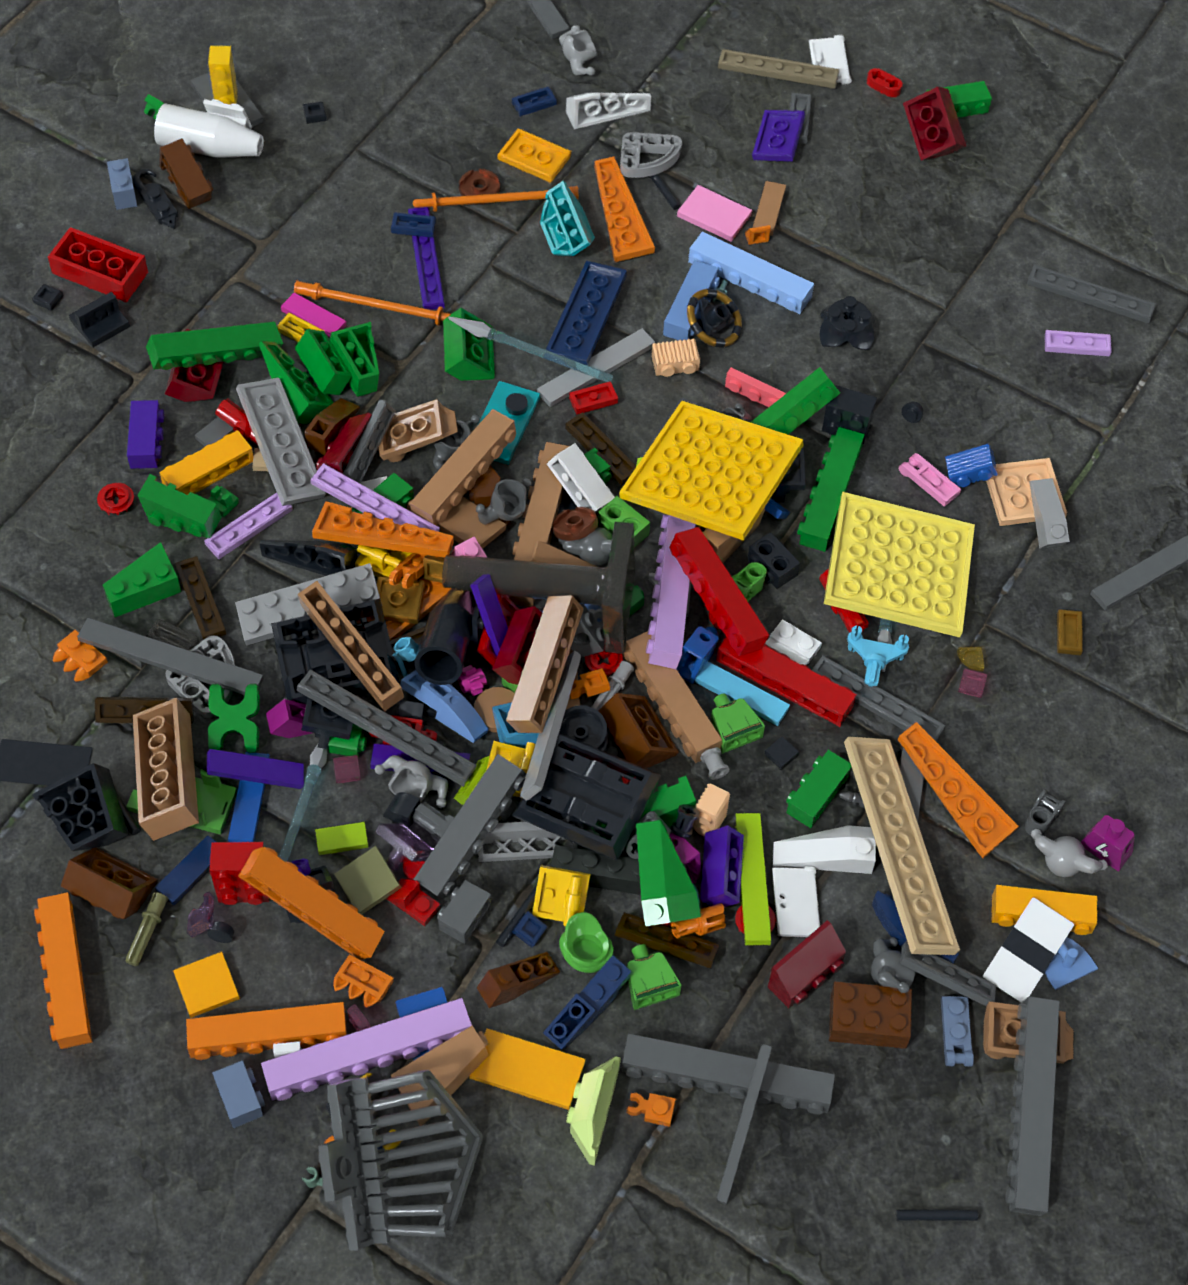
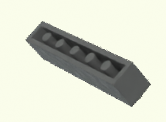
[413,754,527,899]

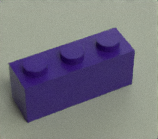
[127,400,164,469]
[700,826,744,907]

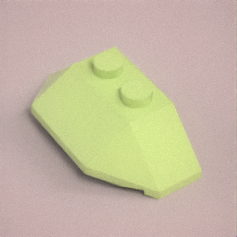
[567,1057,621,1165]

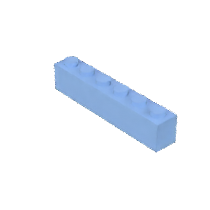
[689,232,814,314]

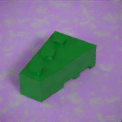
[138,474,222,538]

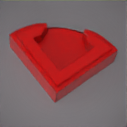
[403,851,425,880]

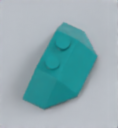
[540,181,595,256]

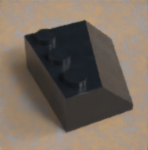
[32,763,129,851]

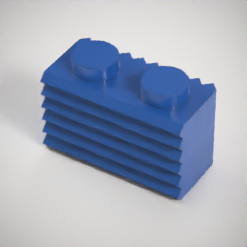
[945,443,998,487]

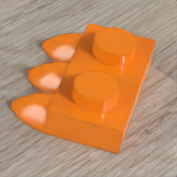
[53,630,108,682]
[333,954,394,1008]

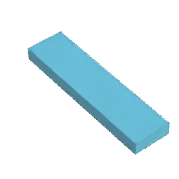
[695,661,790,726]

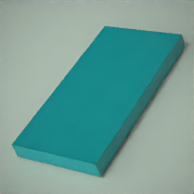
[477,381,540,465]

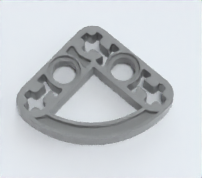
[620,132,682,178]
[165,636,235,718]

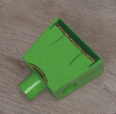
[711,693,765,754]
[627,944,681,1010]

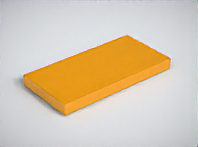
[470,1029,585,1110]

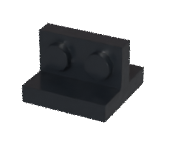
[69,291,130,348]
[775,448,805,503]
[301,695,358,749]

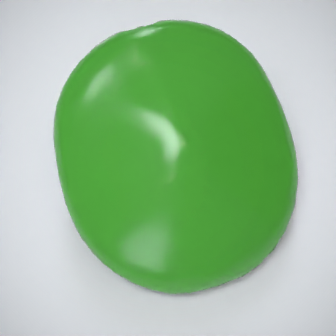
[559,912,614,973]

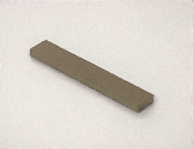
[718,49,840,89]

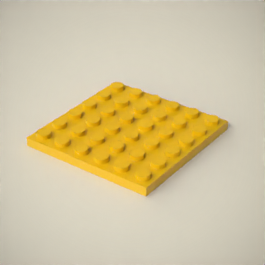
[619,401,803,541]

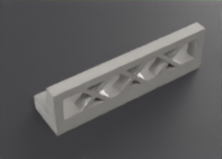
[478,820,578,862]

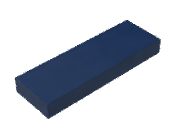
[155,835,216,906]

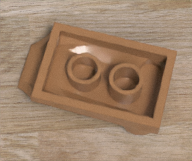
[379,399,458,462]
[983,1002,1073,1063]

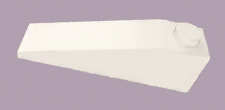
[566,93,651,129]
[773,825,876,874]

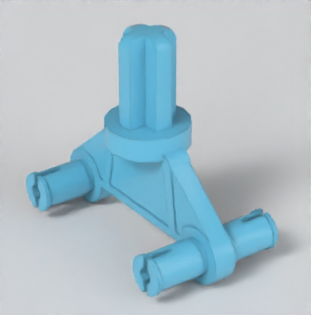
[847,626,909,687]

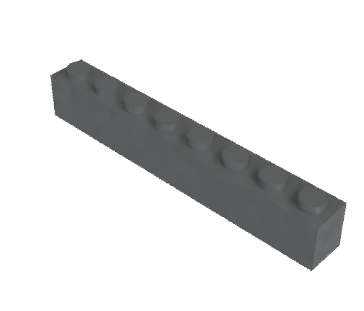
[1006,996,1059,1216]
[621,1034,835,1114]

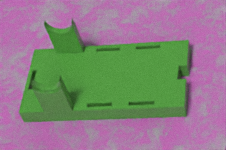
[126,768,237,835]

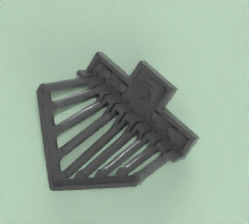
[318,1070,483,1251]

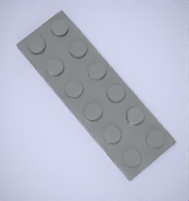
[236,378,326,506]
[235,563,382,646]

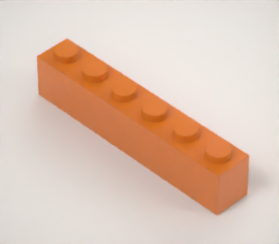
[238,847,385,960]
[34,892,92,1049]
[186,1002,347,1060]

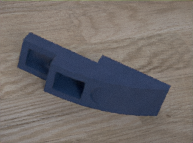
[872,891,959,964]
[543,955,633,1050]

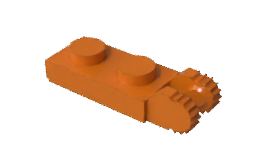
[388,553,437,589]

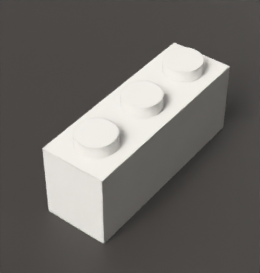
[547,443,615,513]

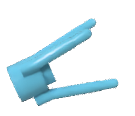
[393,637,419,678]

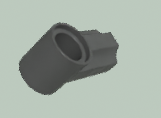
[412,802,454,843]

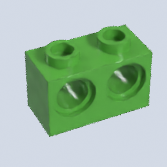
[598,496,650,551]

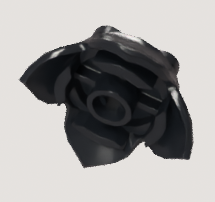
[819,296,875,350]

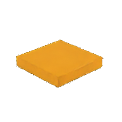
[173,952,240,1018]

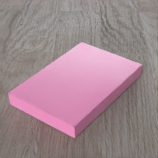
[677,185,752,242]

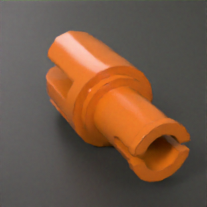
[671,903,726,938]

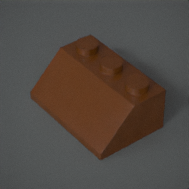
[598,693,679,769]
[61,848,158,919]

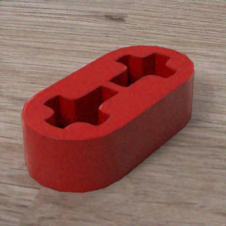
[866,68,902,97]

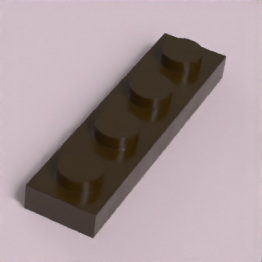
[565,412,636,486]
[175,556,226,640]
[95,697,194,724]
[615,912,719,969]

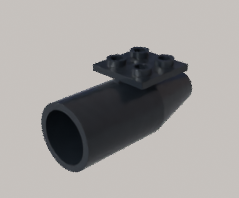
[415,586,485,685]

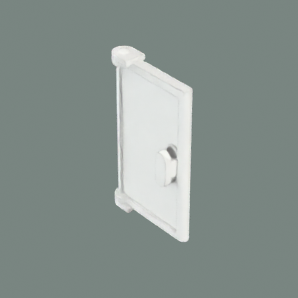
[809,35,852,84]
[772,866,820,937]

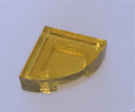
[957,647,984,671]

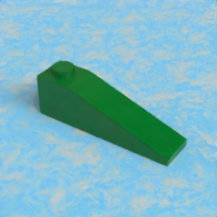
[259,341,334,424]

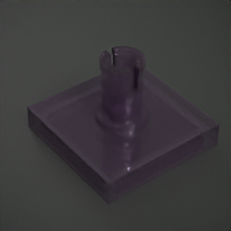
[375,823,433,871]

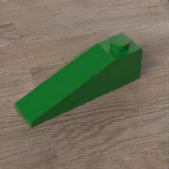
[636,820,702,926]

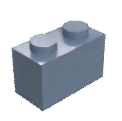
[107,158,137,210]
[213,1061,265,1128]

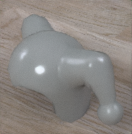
[559,25,597,75]
[375,755,448,808]
[1031,829,1108,877]

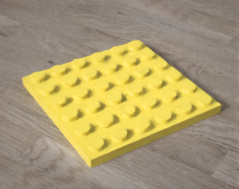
[824,492,975,637]

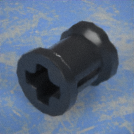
[670,804,700,838]

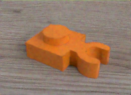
[570,668,610,699]
[627,1093,675,1127]

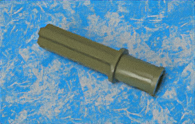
[126,892,168,966]

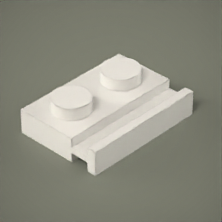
[765,619,822,665]

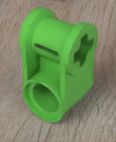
[732,562,766,602]

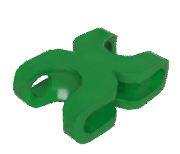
[208,684,260,753]

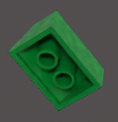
[443,308,495,381]

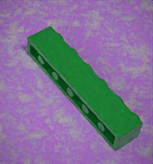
[146,322,283,370]
[797,427,864,552]

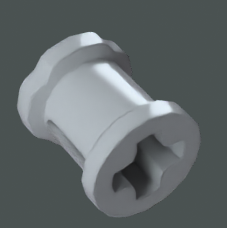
[700,747,730,780]

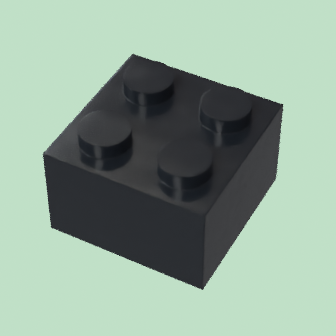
[822,385,877,444]

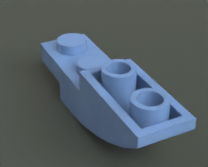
[400,670,488,743]

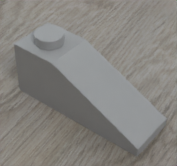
[1029,478,1070,548]

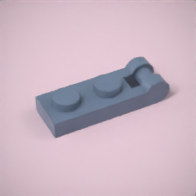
[941,996,973,1067]

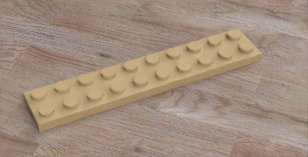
[844,737,960,955]

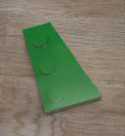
[330,322,379,397]
[103,542,181,617]

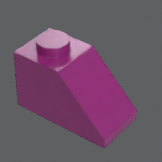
[266,699,312,738]

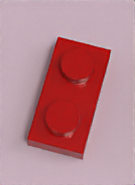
[569,381,618,415]

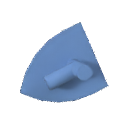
[1045,937,1098,990]

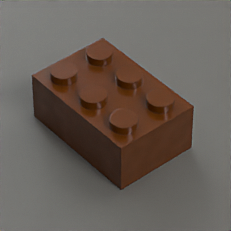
[829,982,912,1049]

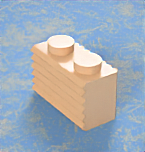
[652,338,700,377]
[693,784,730,836]

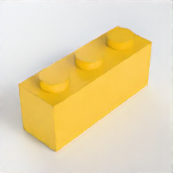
[208,46,238,105]

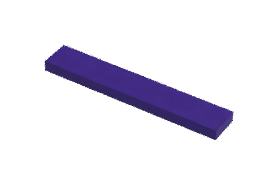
[408,207,445,310]

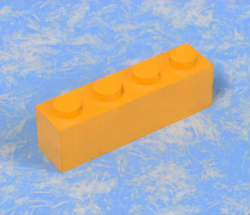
[160,430,253,495]
[991,885,1097,935]

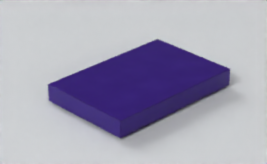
[752,110,805,161]

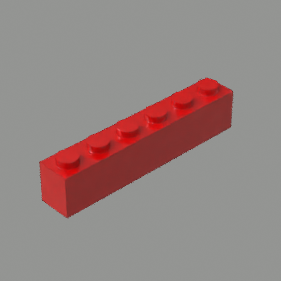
[669,527,770,656]
[716,637,857,727]

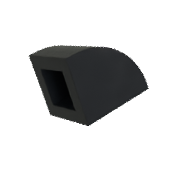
[383,792,420,829]

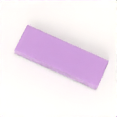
[1045,330,1111,356]

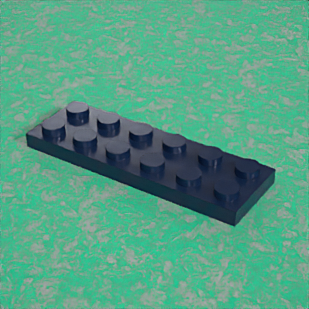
[545,261,627,367]

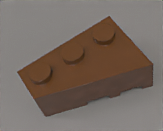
[159,138,213,209]

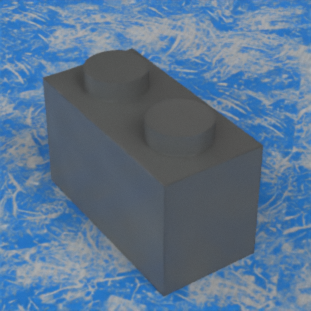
[437,880,491,944]

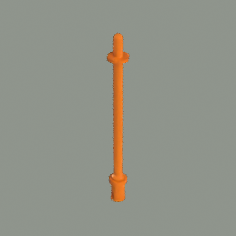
[413,186,579,212]
[294,280,451,326]

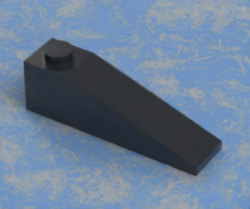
[260,540,357,576]

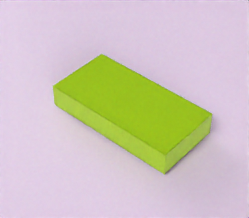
[315,822,368,855]

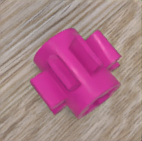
[457,665,487,696]

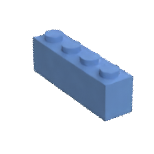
[663,260,720,341]

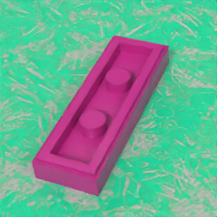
[281,293,346,337]

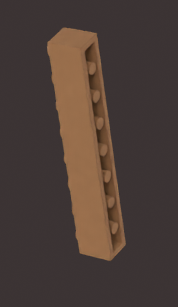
[504,442,569,607]

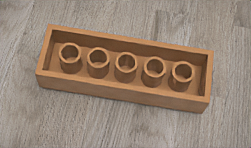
[133,697,199,841]

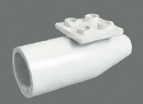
[154,99,264,158]

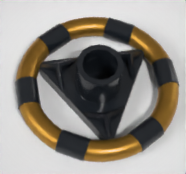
[687,288,742,347]

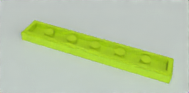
[735,813,771,945]

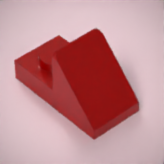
[386,878,441,926]

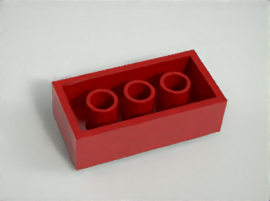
[48,227,148,303]

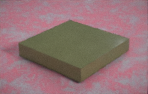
[335,846,402,915]

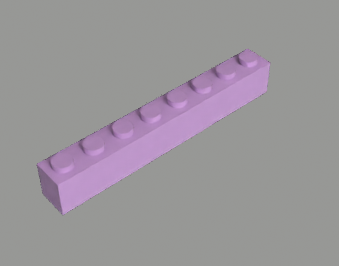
[646,514,695,669]
[261,998,472,1100]

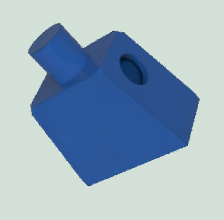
[676,627,719,684]

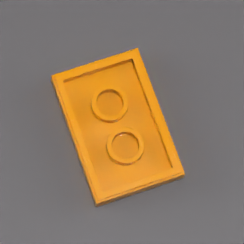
[498,128,571,183]

